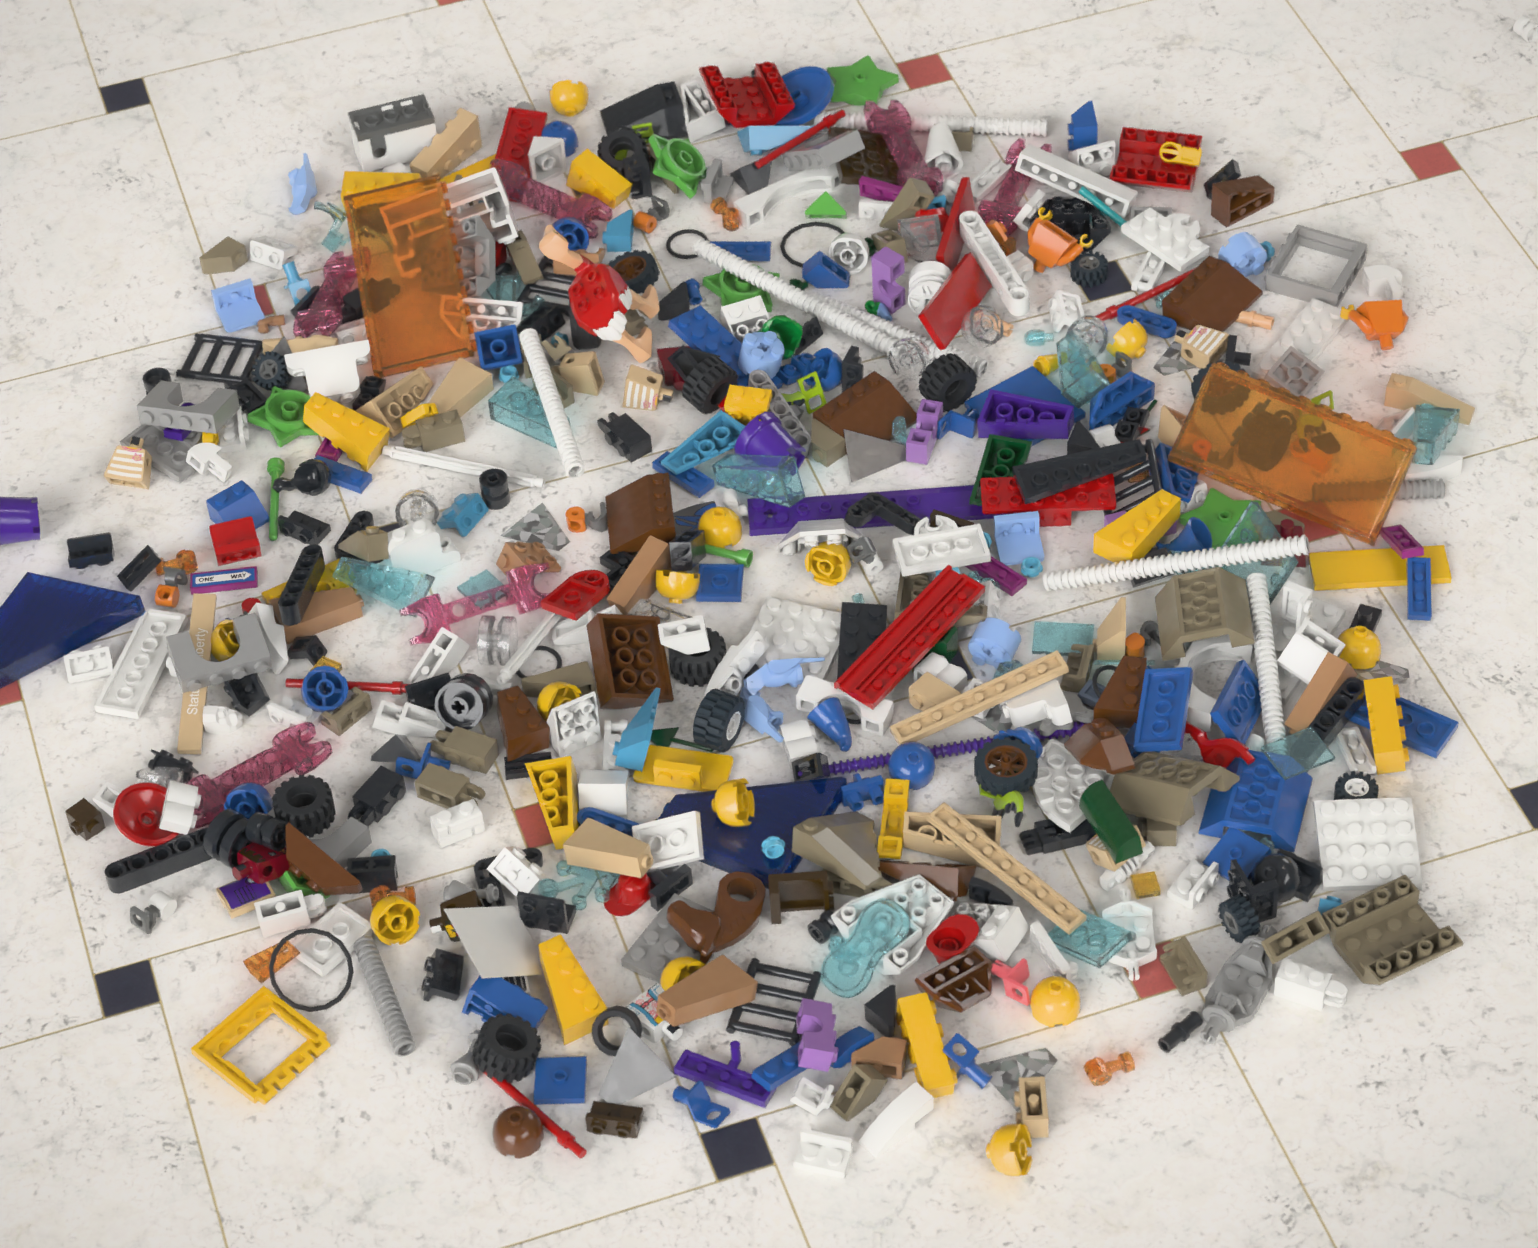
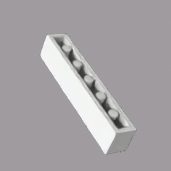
[1015,144,1138,218]

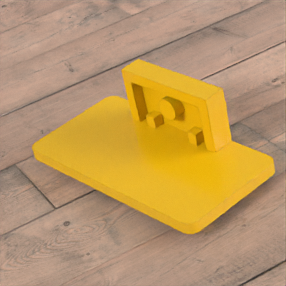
[633,745,734,793]

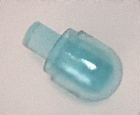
[1024,329,1054,346]

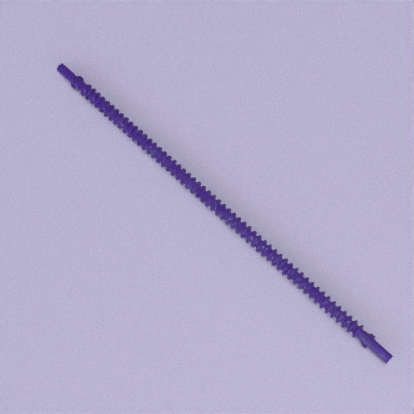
[798,722,1118,776]

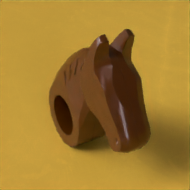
[666,871,766,965]

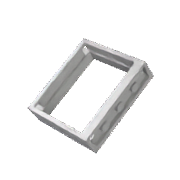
[1264,224,1367,307]

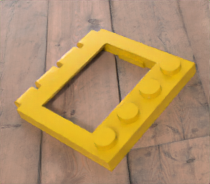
[191,986,330,1105]

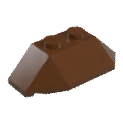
[1064,718,1135,775]
[286,823,363,896]
[915,946,992,1013]

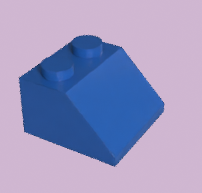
[1067,101,1098,151]
[474,324,523,370]
[206,480,269,530]

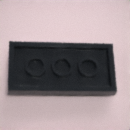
[837,602,887,680]

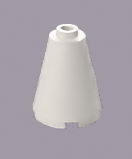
[923,123,963,179]

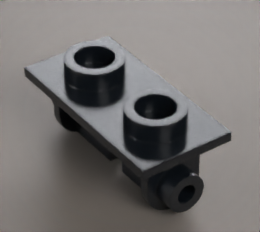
[795,316,823,356]
[148,749,199,783]

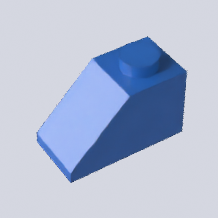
[802,251,850,288]

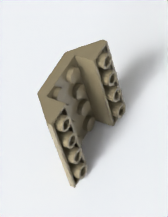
[1155,567,1255,661]
[1110,751,1240,826]
[1322,875,1464,985]

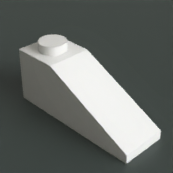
[405,627,470,684]

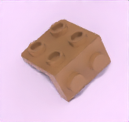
[496,541,561,590]

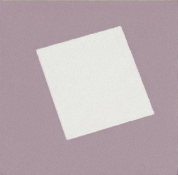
[444,906,544,978]

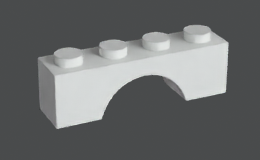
[796,675,894,736]

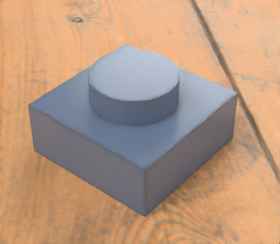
[1078,679,1105,708]

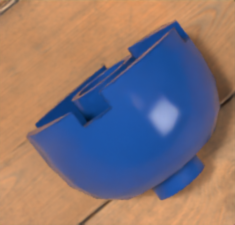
[541,121,579,157]
[552,217,589,251]
[803,348,842,392]
[301,666,348,713]
[888,741,936,790]
[224,782,273,818]

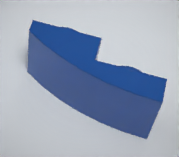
[776,353,815,385]
[830,1026,875,1068]

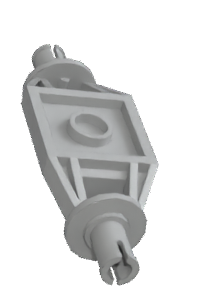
[1200,925,1277,1044]

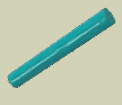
[1078,186,1127,227]

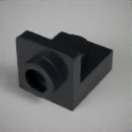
[287,635,327,666]

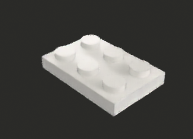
[632,811,704,873]
[288,902,374,977]

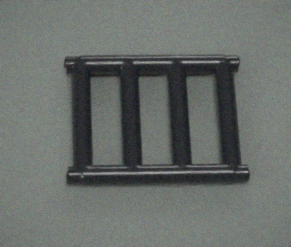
[516,255,575,317]
[176,333,263,384]
[1103,439,1163,516]
[726,958,822,1046]

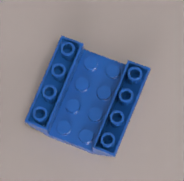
[1199,750,1313,852]

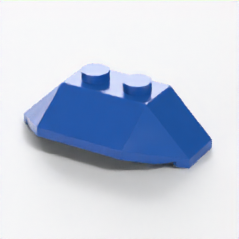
[1089,371,1155,430]

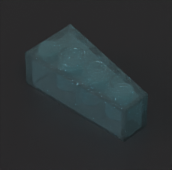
[1056,331,1110,409]
[488,376,570,449]
[1410,403,1460,465]
[712,454,805,508]
[332,557,436,617]

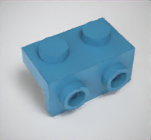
[436,493,489,537]

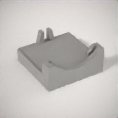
[1264,346,1325,404]

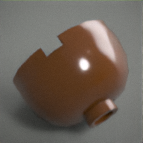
[492,1106,544,1159]

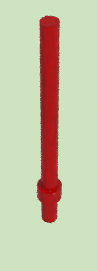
[755,109,846,168]
[1093,267,1197,325]
[285,678,409,695]
[483,1072,587,1159]

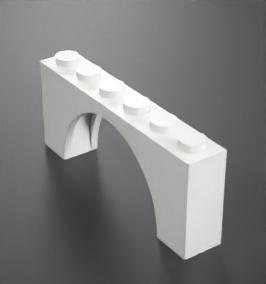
[1174,634,1255,732]

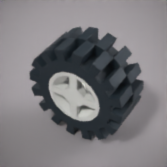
[1334,771,1379,800]

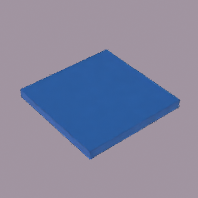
[965,366,1086,447]

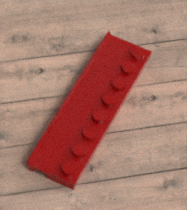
[834,564,985,710]

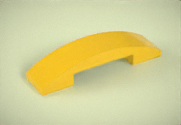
[877,778,910,859]

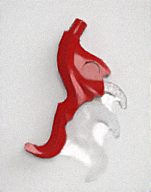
[1161,721,1255,769]

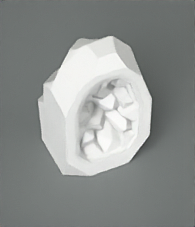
[203,704,243,734]

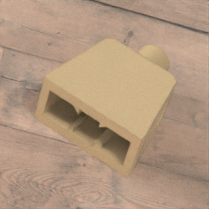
[552,351,605,396]

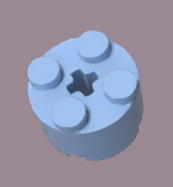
[1218,232,1267,277]
[738,331,784,379]
[968,618,1021,671]

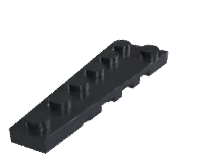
[1012,439,1147,504]

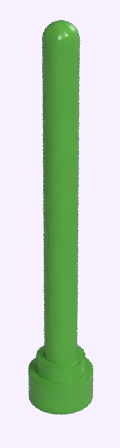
[267,458,285,541]
[705,544,753,568]

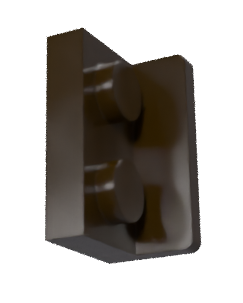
[585,1101,644,1139]

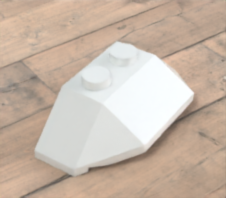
[439,296,524,342]

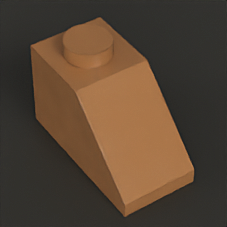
[851,1036,907,1079]

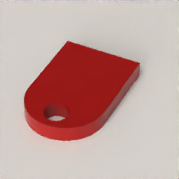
[541,570,610,621]

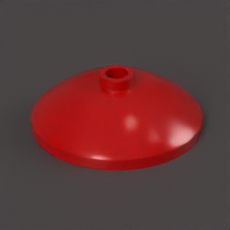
[113,783,180,846]

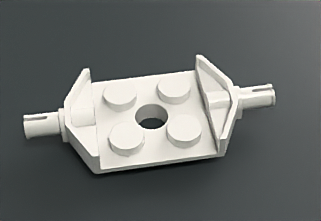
[1102,888,1157,981]

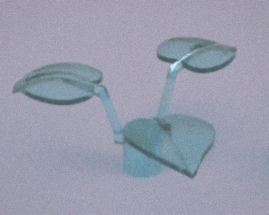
[314,200,394,254]

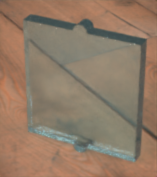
[457,569,510,611]

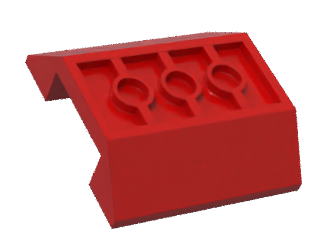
[699,62,795,128]
[1109,127,1202,193]

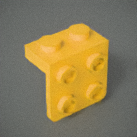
[724,385,772,426]

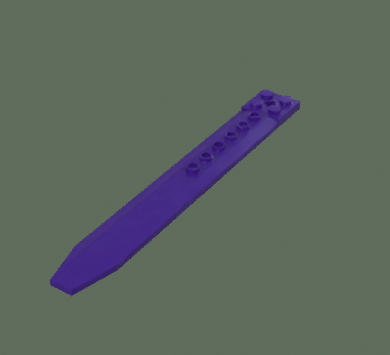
[747,485,1015,536]

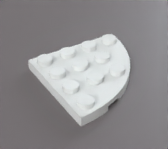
[1033,739,1115,833]

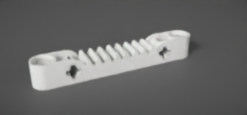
[959,211,1029,316]

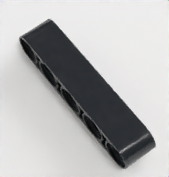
[278,544,325,626]
[1290,678,1364,772]
[105,828,213,894]

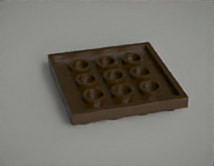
[828,126,918,187]

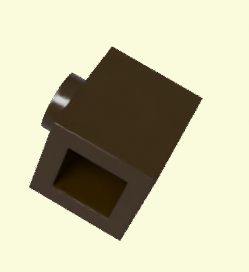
[65,798,106,841]

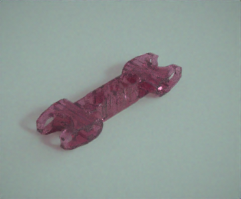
[863,99,944,197]
[978,138,1052,238]
[490,159,613,239]
[293,247,372,338]
[399,562,550,646]
[185,722,333,828]

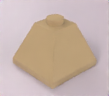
[1158,405,1211,454]
[1093,597,1126,662]

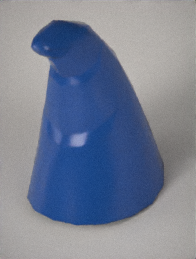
[1155,517,1212,556]
[807,697,852,752]

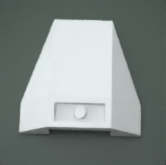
[778,518,864,556]
[831,874,954,975]

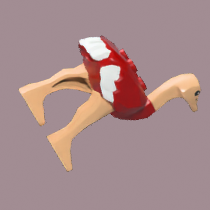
[539,225,659,363]

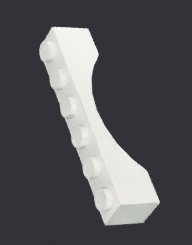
[733,163,847,230]

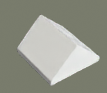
[528,136,567,187]
[1361,407,1415,458]
[578,770,630,817]

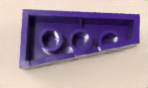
[977,389,1074,439]

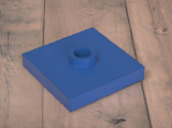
[696,564,744,602]
[1202,828,1271,881]
[534,1057,587,1105]

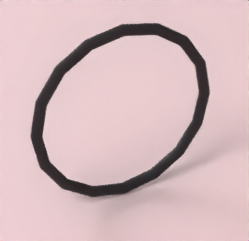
[780,222,845,268]
[269,928,354,1012]

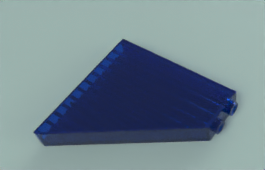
[0,572,146,688]
[654,777,847,889]

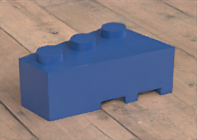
[462,976,549,1029]

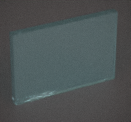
[1032,621,1094,656]
[1093,660,1155,665]
[1260,727,1335,780]

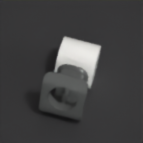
[847,537,884,575]
[130,891,177,934]

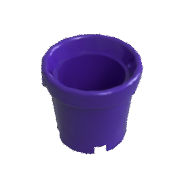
[734,411,806,482]
[0,497,40,545]

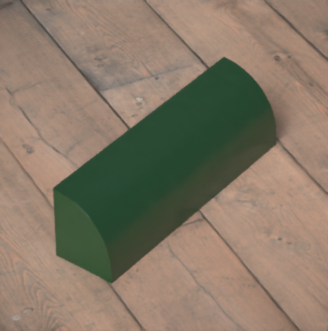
[1079,780,1143,864]

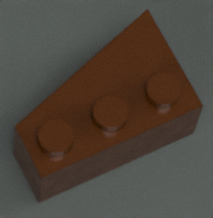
[1211,175,1275,228]

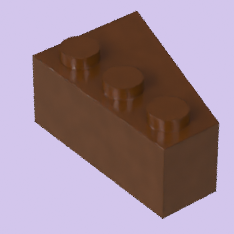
[1093,656,1147,729]
[497,685,550,762]

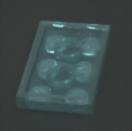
[1048,908,1133,969]

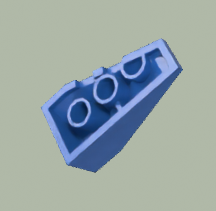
[1149,442,1201,503]

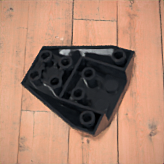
[600,81,688,139]
[1028,196,1111,252]

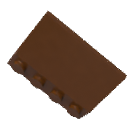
[1162,256,1263,332]
[813,371,917,455]
[605,473,676,554]
[586,613,674,709]

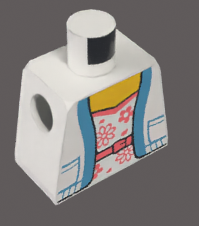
[623,982,683,1043]

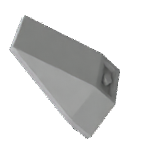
[422,215,495,298]

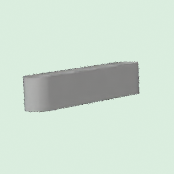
[748,370,811,458]

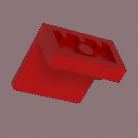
[209,516,262,566]

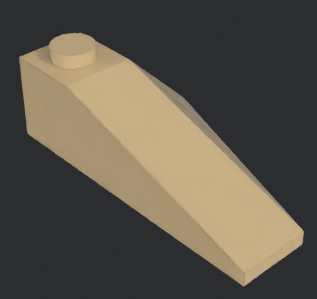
[356,366,433,438]
[1384,373,1475,425]

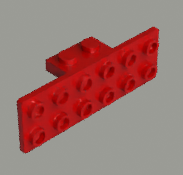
[980,473,1116,527]

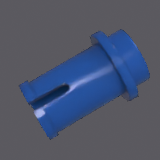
[686,279,702,305]

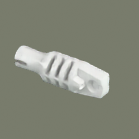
[1100,841,1155,891]

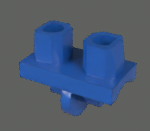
[841,773,884,812]

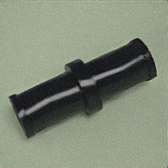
[1158,1011,1203,1053]

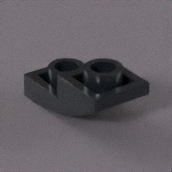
[352,376,386,411]
[1115,406,1150,442]
[969,876,1013,906]

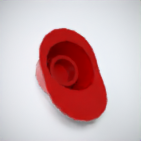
[604,873,656,916]
[926,914,979,964]

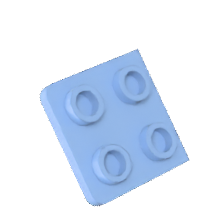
[211,278,265,333]
[994,511,1044,566]

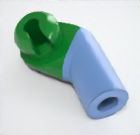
[865,300,892,321]

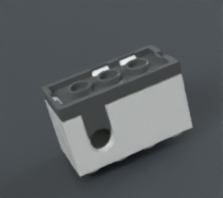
[348,94,437,172]

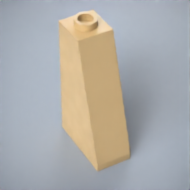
[428,357,494,417]
[563,818,653,878]

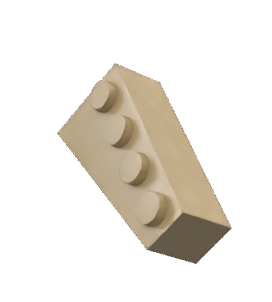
[410,107,482,186]
[903,812,1001,870]

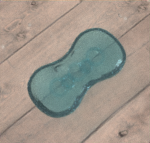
[820,898,910,998]

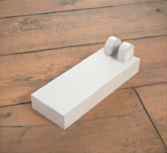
[970,157,1013,203]
[1335,726,1376,776]
[1030,921,1078,981]

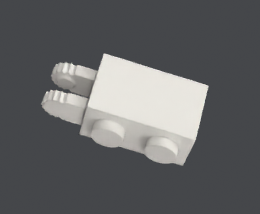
[254,890,327,937]
[1274,958,1348,1011]

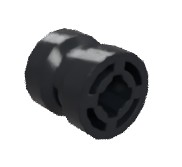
[807,910,839,944]

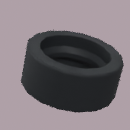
[592,1006,642,1056]

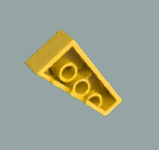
[340,171,426,215]
[303,392,390,472]
[1093,489,1181,564]
[1364,676,1409,775]
[525,756,579,850]
[539,934,608,1046]
[895,992,958,1098]

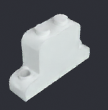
[284,340,371,402]
[370,518,461,593]
[1000,653,1072,727]

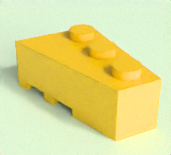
[566,148,632,209]

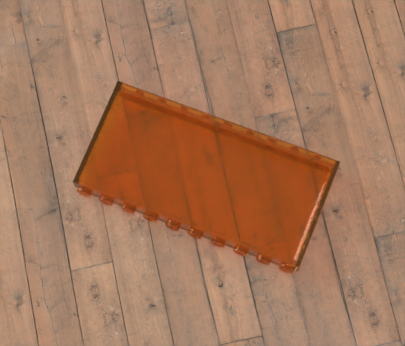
[343,174,477,378]
[1168,362,1417,547]

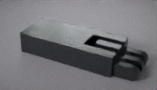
[1019,818,1096,855]

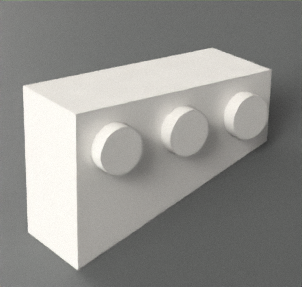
[681,77,726,143]

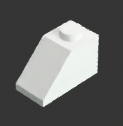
[658,615,710,655]

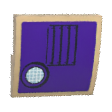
[216,877,276,919]

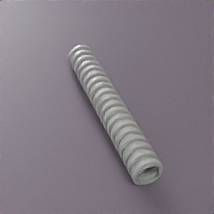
[1312,479,1445,503]
[353,936,416,1057]

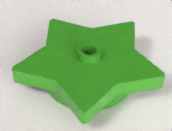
[827,55,899,107]
[648,134,707,199]
[702,262,780,313]
[248,386,319,447]
[1180,488,1261,549]

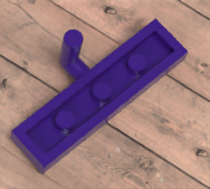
[674,1040,776,1108]

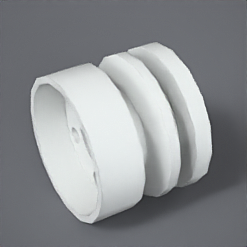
[908,261,951,315]

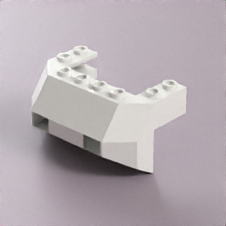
[380,167,518,279]

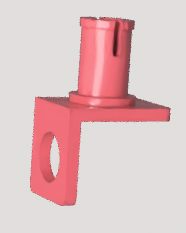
[991,958,1030,1006]

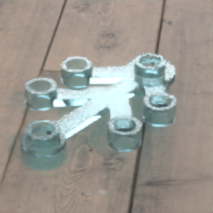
[538,860,621,910]

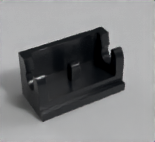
[623,154,652,199]
[405,672,451,712]
[346,855,398,894]

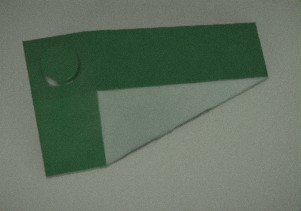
[969,434,1032,506]

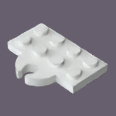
[1121,207,1210,272]
[892,515,991,577]

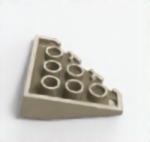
[895,572,988,628]
[792,811,882,890]

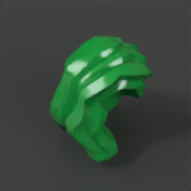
[758,315,803,360]

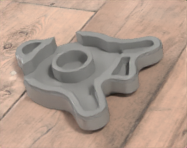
[1039,691,1094,736]

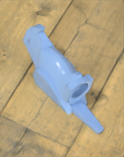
[288,153,317,215]
[743,657,825,695]
[739,687,784,742]

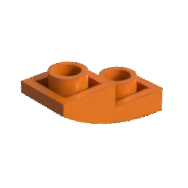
[986,219,1008,243]

